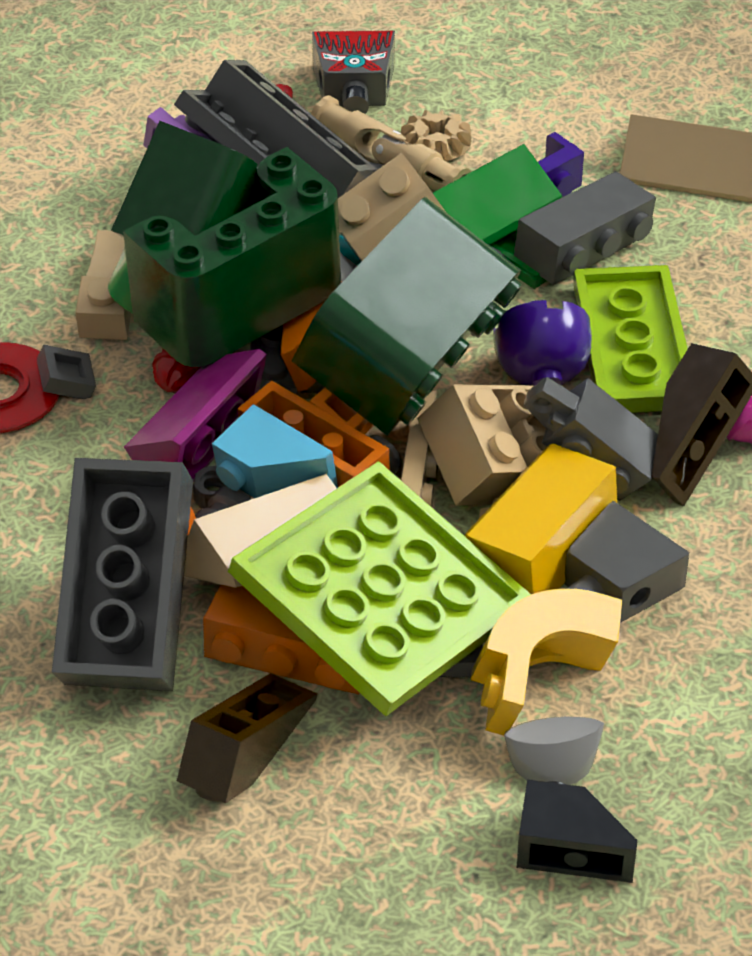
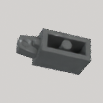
[523,377,658,501]

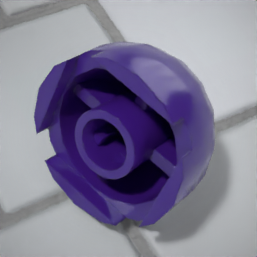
[493,300,592,386]

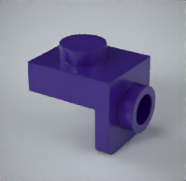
[538,132,584,197]

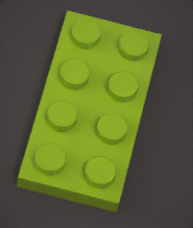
[573,265,688,413]

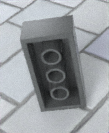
[52,458,193,692]

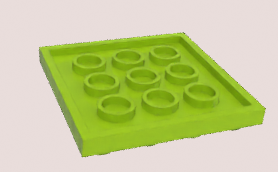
[227,461,531,717]

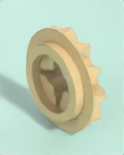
[401,109,472,161]

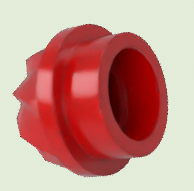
[152,349,200,394]

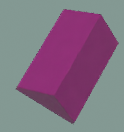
[124,349,267,482]

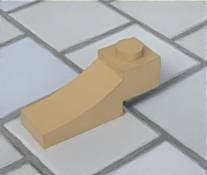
[75,230,132,340]

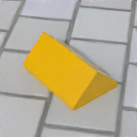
[464,443,617,595]

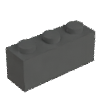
[514,171,656,285]

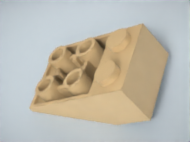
[417,384,546,506]

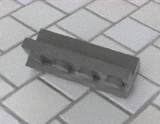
[174,60,378,198]

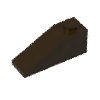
[651,343,752,506]
[176,673,318,803]

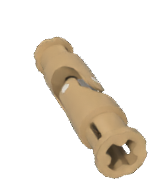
[311,95,472,191]

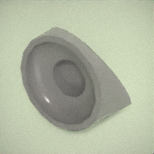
[504,717,604,785]

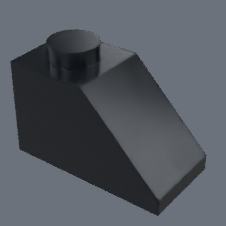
[516,779,638,883]

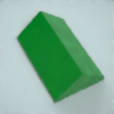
[433,144,562,245]

